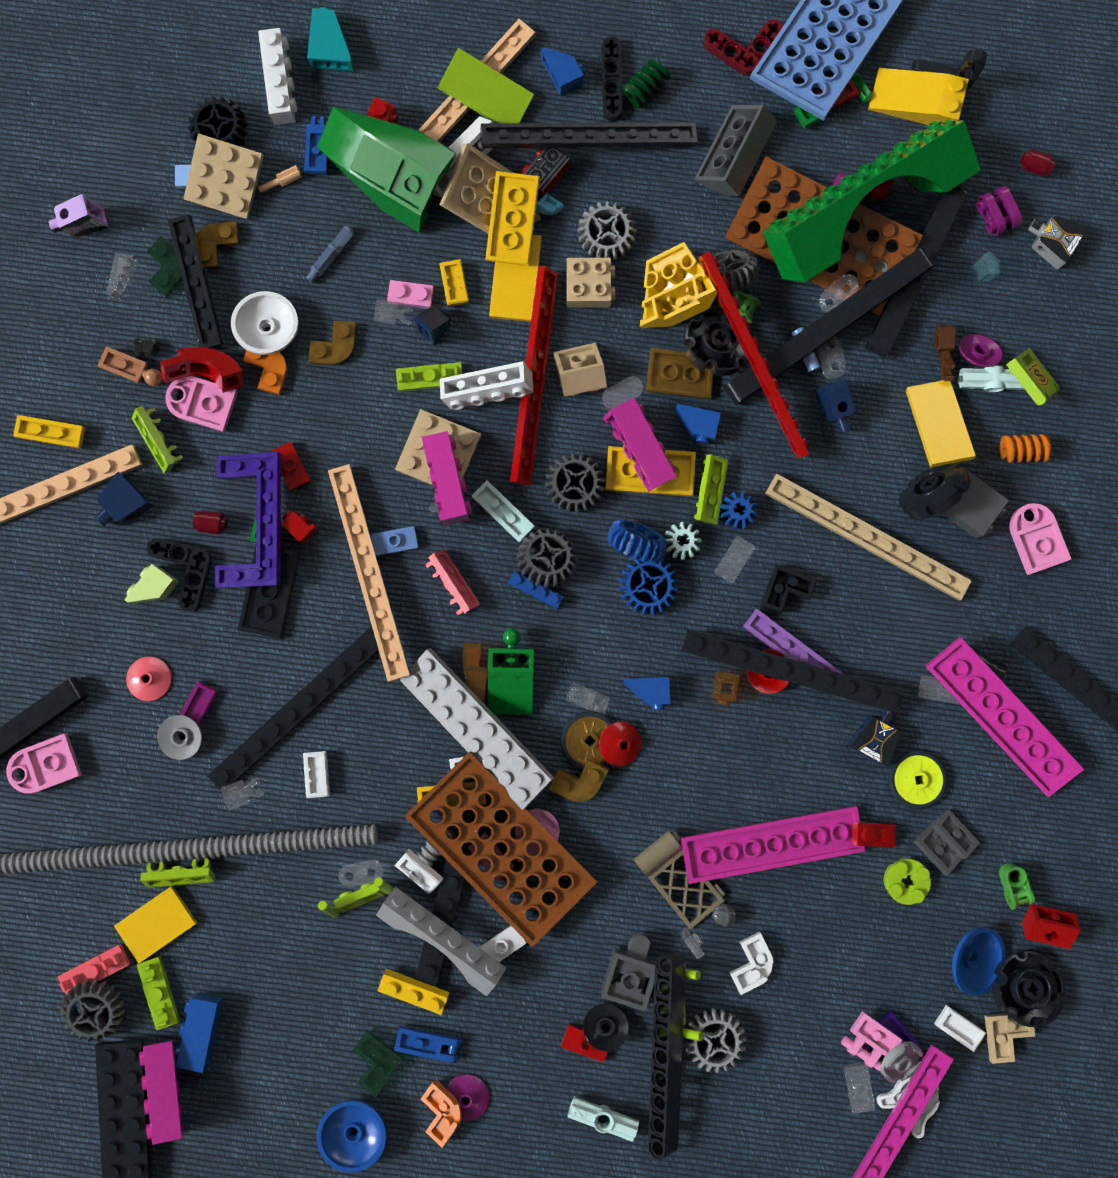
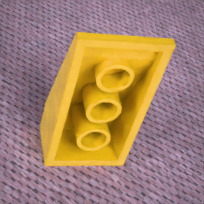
[868,68,969,125]

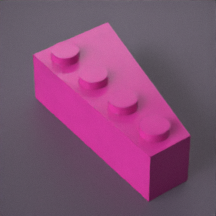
[603,398,676,492]
[422,431,472,526]
[139,1040,184,1145]

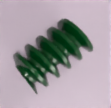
[622,59,670,108]

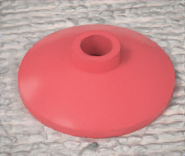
[126,657,172,701]

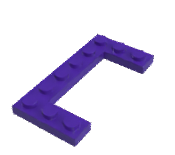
[215,452,281,589]

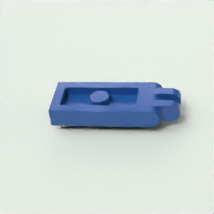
[304,116,328,175]

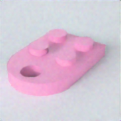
[166,376,238,433]
[1009,503,1071,575]
[6,733,82,793]

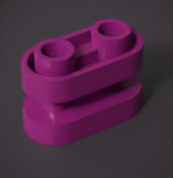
[976,186,1022,236]

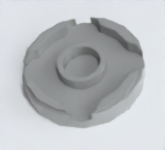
[880,1041,923,1083]

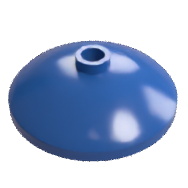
[952,927,1005,996]
[317,1100,386,1173]

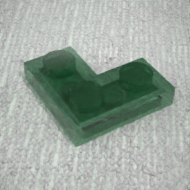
[147,236,183,298]
[352,1029,404,1097]

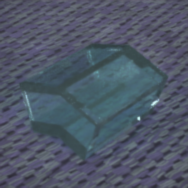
[971,250,1000,283]

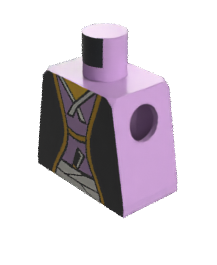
[49,194,109,237]

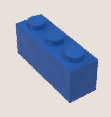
[174,993,223,1073]

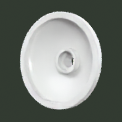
[231,291,298,355]

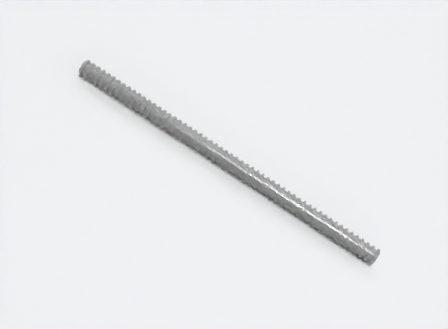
[0,824,378,875]

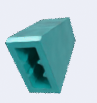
[307,7,354,72]

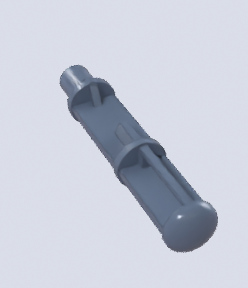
[306,226,354,283]

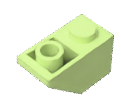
[124,564,179,604]

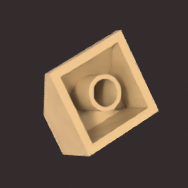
[553,343,607,397]

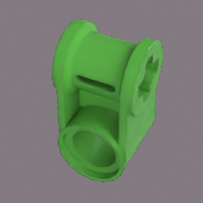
[716,291,761,323]
[999,863,1035,910]

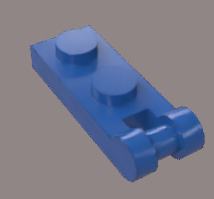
[394,1026,462,1063]

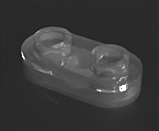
[819,274,859,312]
[818,336,846,380]
[338,859,384,887]

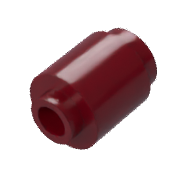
[1020,148,1056,177]
[193,510,228,535]

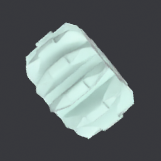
[665,522,701,560]

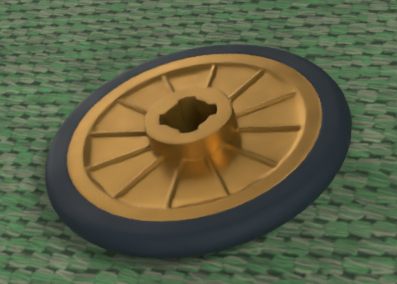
[561,712,612,769]

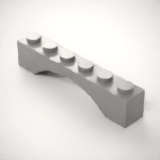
[376,887,506,996]

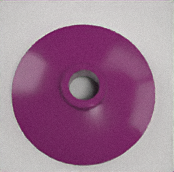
[959,334,1002,367]
[446,1074,489,1121]

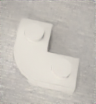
[729,932,773,995]

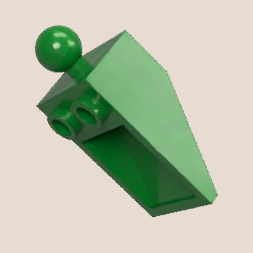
[488,628,534,715]

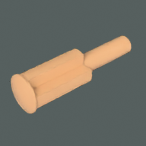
[258,165,302,193]

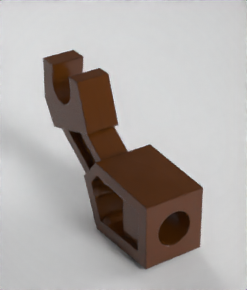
[934,324,956,381]

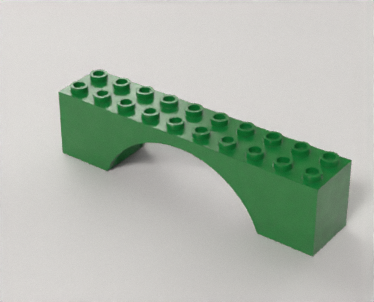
[762,119,981,282]

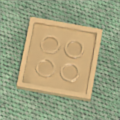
[184,134,264,219]
[440,143,514,234]
[395,409,482,486]

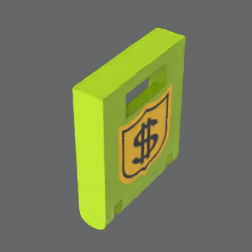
[1006,348,1059,405]

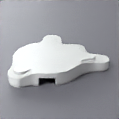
[877,1074,940,1138]

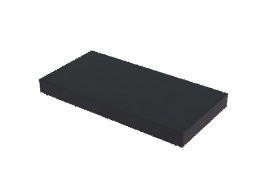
[237,546,301,639]

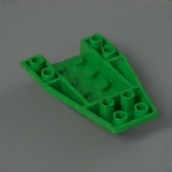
[317,106,456,233]

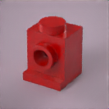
[281,509,319,545]

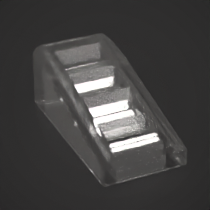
[106,253,138,302]

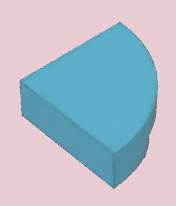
[536,194,564,215]

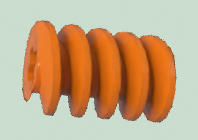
[1000,434,1051,463]

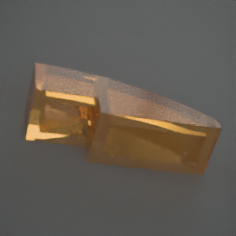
[463,642,488,704]

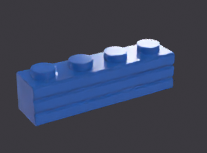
[508,571,564,609]

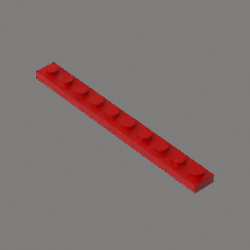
[698,251,809,458]
[510,266,558,486]

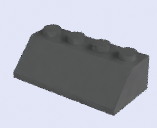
[694,105,777,196]

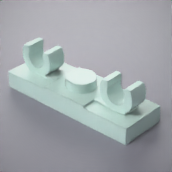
[472,480,535,543]

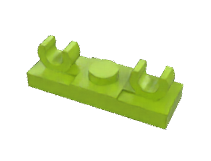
[396,362,463,392]
[132,406,183,474]
[694,454,728,525]
[140,858,215,888]
[137,956,180,1030]

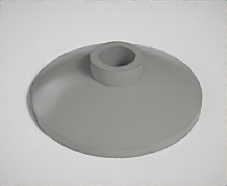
[157,715,202,760]

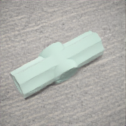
[958,366,1025,392]
[568,1096,639,1142]

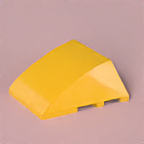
[640,242,718,328]

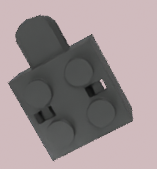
[600,933,656,1012]

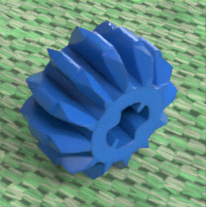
[720,492,758,529]

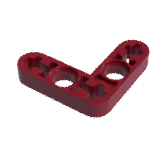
[703,19,783,76]

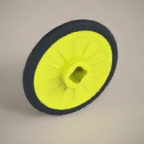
[889,750,947,809]

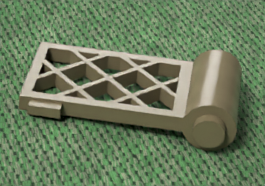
[633,831,725,929]

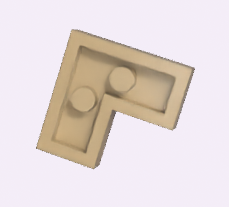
[985,1013,1035,1064]

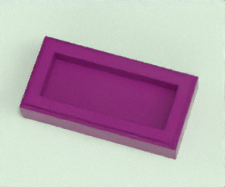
[179,681,219,727]

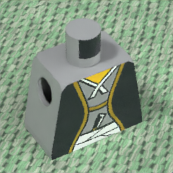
[1028,215,1087,270]

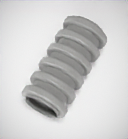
[417,827,456,867]

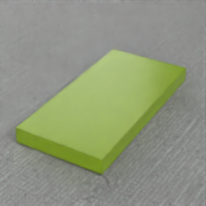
[437,48,534,123]

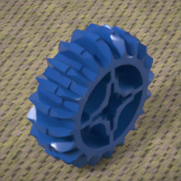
[607,519,667,563]
[619,558,679,615]

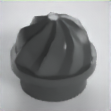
[712,904,735,927]

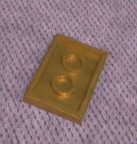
[646,348,714,400]

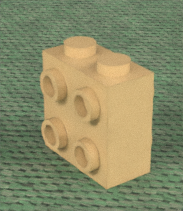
[567,258,615,308]

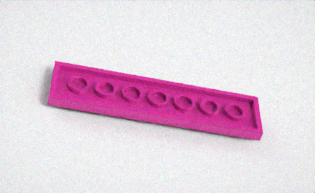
[925,636,1084,797]
[680,806,865,884]

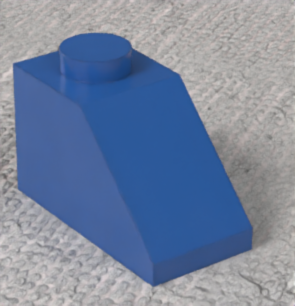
[541,47,585,96]
[675,404,721,444]
[623,677,670,709]

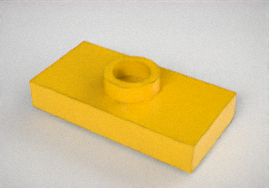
[439,259,469,307]

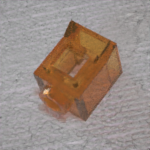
[711,671,740,705]

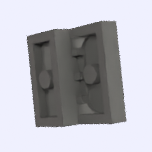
[914,810,980,875]

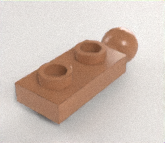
[97,346,162,386]

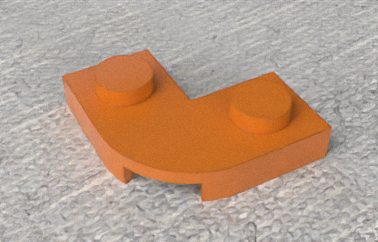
[243,350,287,395]
[421,1079,462,1148]

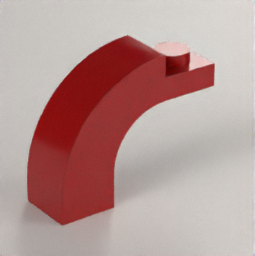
[160,347,243,393]

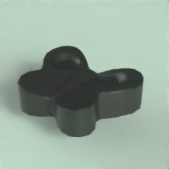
[133,338,160,357]

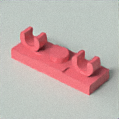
[426,549,481,615]
[57,944,131,995]

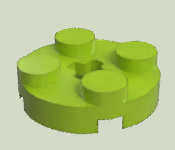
[884,858,931,905]

